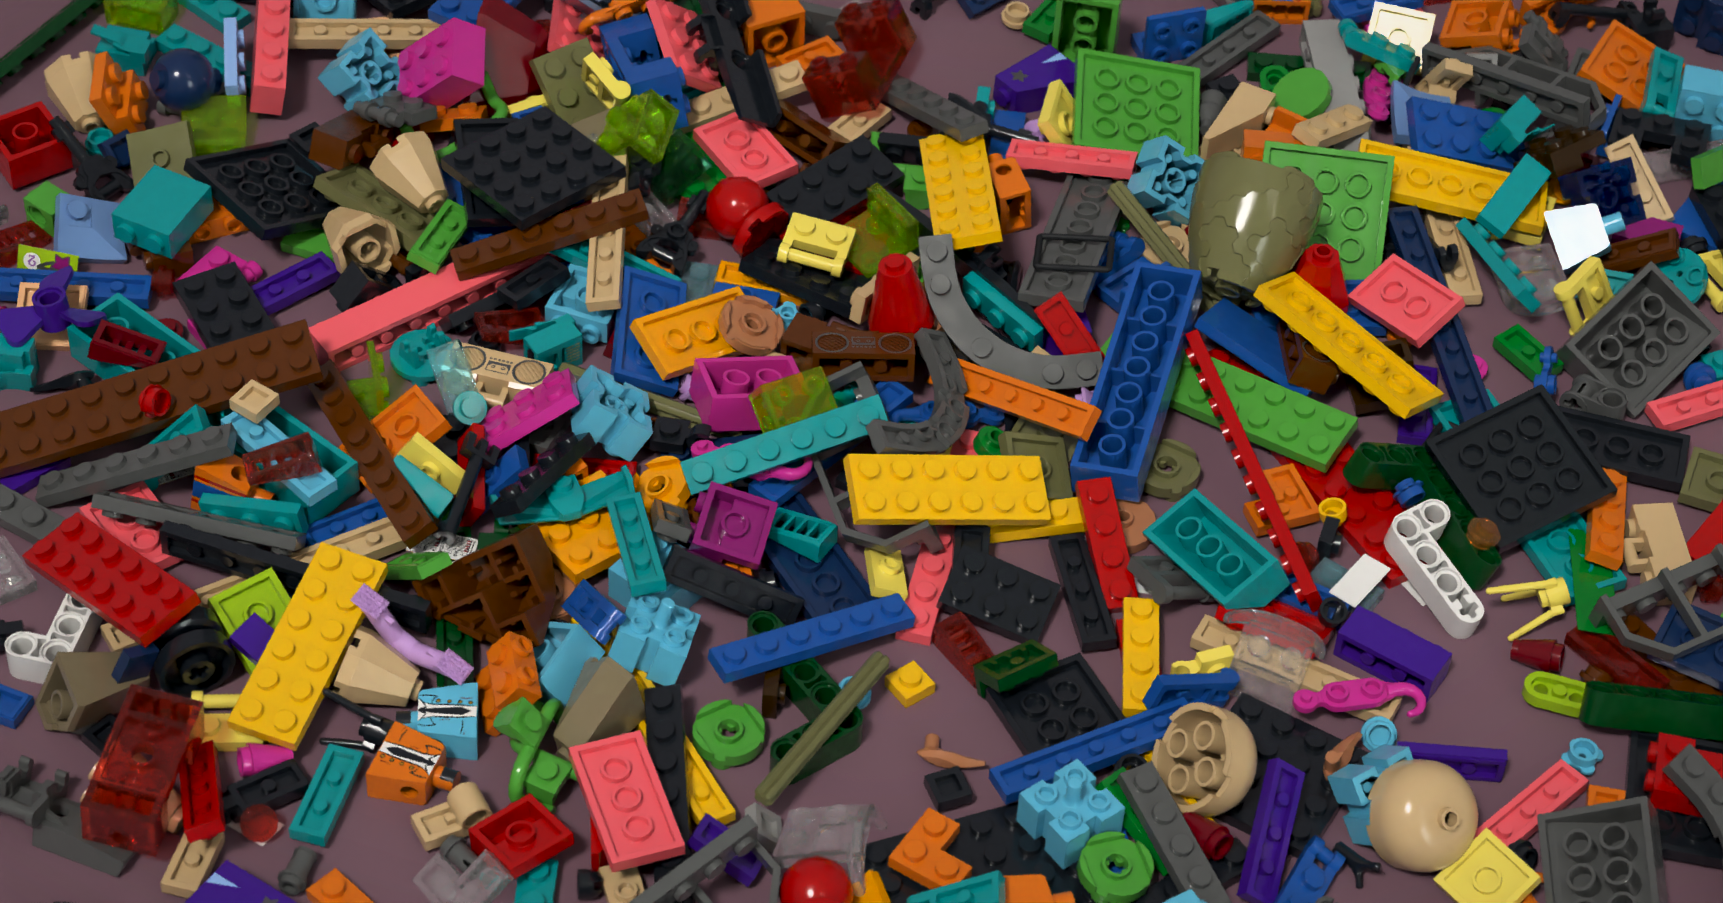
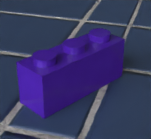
[1333,605,1453,703]

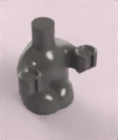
[1199,89,1227,135]

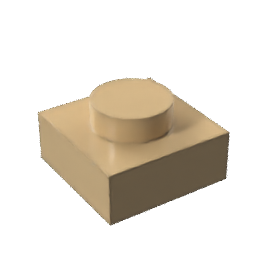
[229,379,280,424]

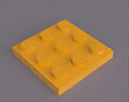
[517,470,653,585]

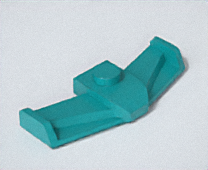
[490,465,635,526]

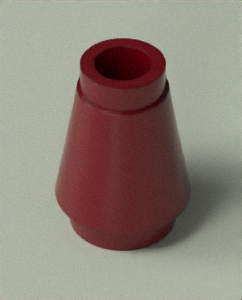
[1510,639,1565,673]
[1183,811,1233,860]

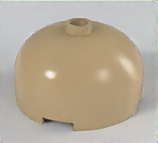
[1152,702,1257,817]
[1366,759,1478,872]

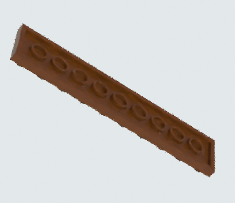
[0,319,324,478]

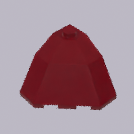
[463,0,550,118]

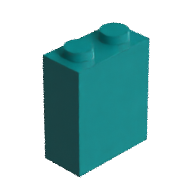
[111,165,214,259]

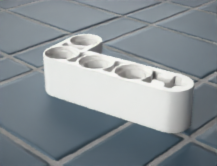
[1384,499,1484,639]
[4,593,103,684]

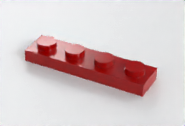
[1075,477,1139,614]
[177,740,226,844]

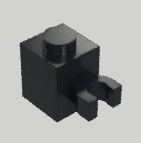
[1625,0,1674,51]

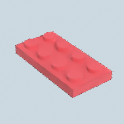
[569,730,685,873]

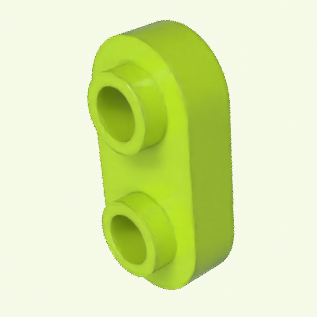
[1522,671,1586,717]

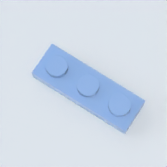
[223,17,247,109]

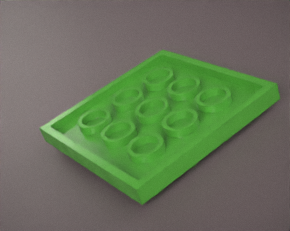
[1071,48,1200,157]
[1262,140,1395,280]

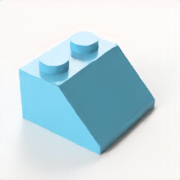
[533,621,605,708]

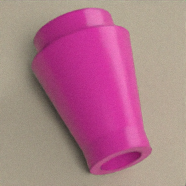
[237,743,294,777]

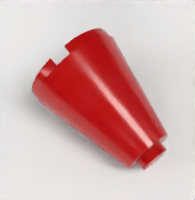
[868,253,935,344]

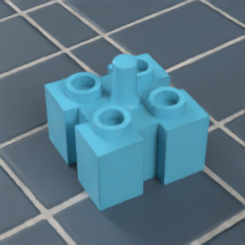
[317,28,400,111]
[1127,135,1205,227]
[570,365,653,462]
[608,594,701,686]
[1327,745,1413,846]
[1016,759,1125,870]

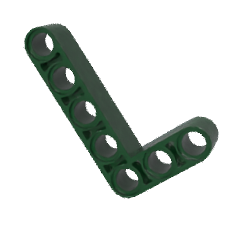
[1343,442,1502,590]
[747,611,863,785]
[1579,681,1723,741]

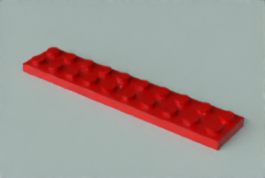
[1208,346,1444,589]

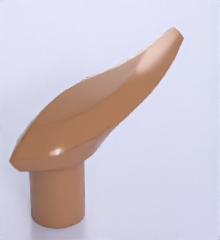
[1323,732,1363,780]
[916,733,986,769]

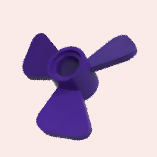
[0,266,108,347]

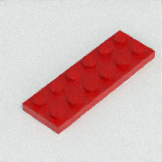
[22,512,201,648]

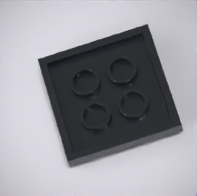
[985,653,1125,756]

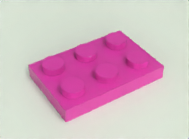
[481,368,580,451]

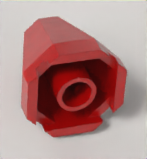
[1290,243,1349,314]

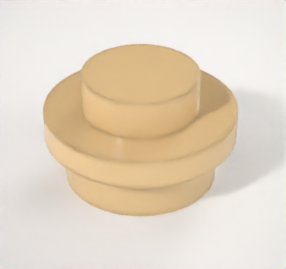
[1001,1,1032,30]

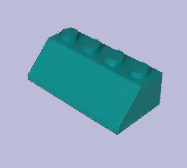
[1142,488,1290,609]

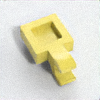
[1170,645,1235,674]

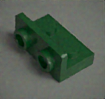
[973,639,1059,698]

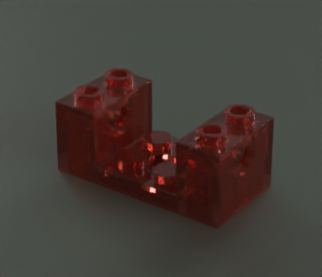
[802,0,917,119]
[80,684,205,857]

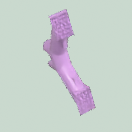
[350,583,474,686]

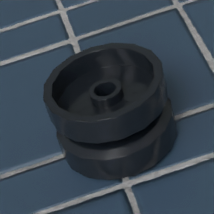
[152,606,236,698]

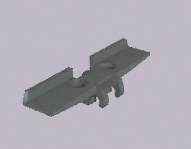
[0,755,150,877]

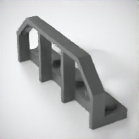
[1422,42,1607,130]
[798,361,944,554]
[1588,543,1723,662]
[629,814,781,903]

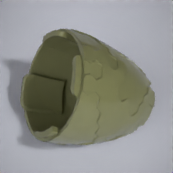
[1188,151,1324,308]

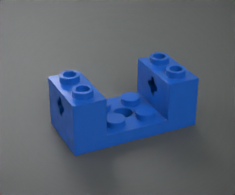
[598,13,691,132]

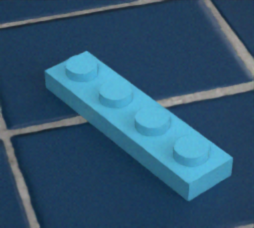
[220,411,338,507]

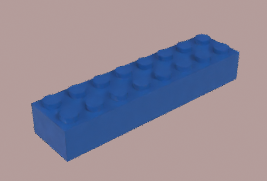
[1070,261,1203,502]

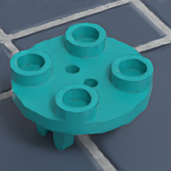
[1655,247,1708,304]
[390,323,455,387]

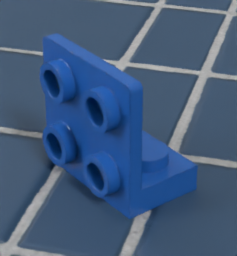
[1130,6,1207,62]

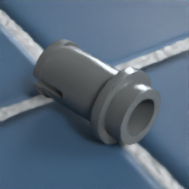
[439,835,488,881]
[277,846,318,896]

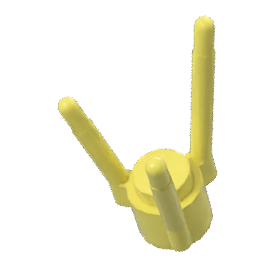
[1486,577,1571,642]

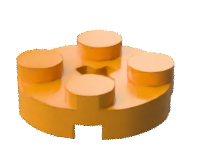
[632,456,691,518]

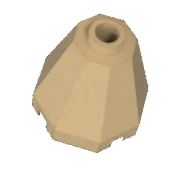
[44,51,106,134]
[369,131,449,214]
[322,206,401,274]
[332,625,424,706]

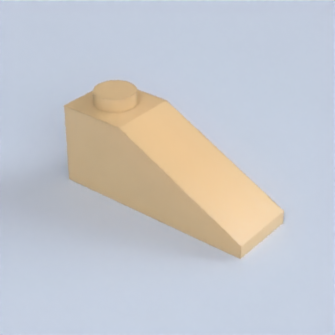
[1200,81,1276,161]

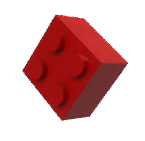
[0,101,73,190]

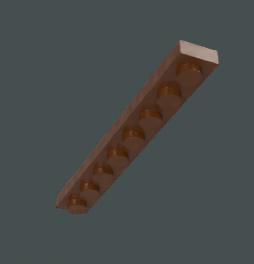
[307,359,439,550]

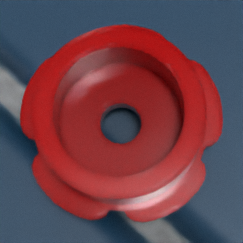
[138,384,171,418]

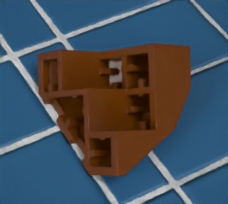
[412,523,557,648]

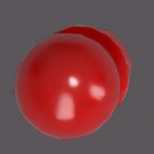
[706,176,789,257]
[779,855,854,903]

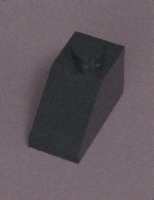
[329,261,403,312]

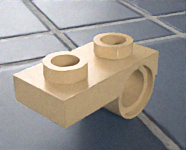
[1415,58,1473,104]
[410,782,493,851]

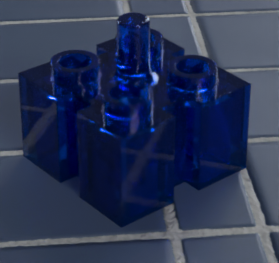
[1558,157,1647,225]

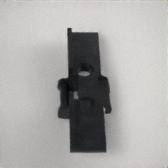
[685,0,783,128]
[878,189,1046,349]

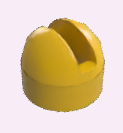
[1318,497,1347,526]

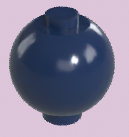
[149,48,222,112]

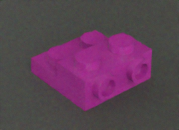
[687,481,778,570]

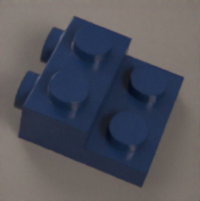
[1673,0,1723,56]

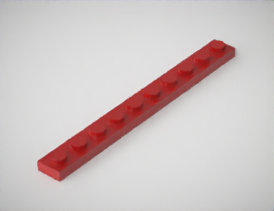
[1185,329,1322,613]

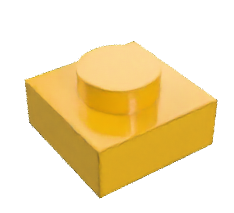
[884,660,935,708]

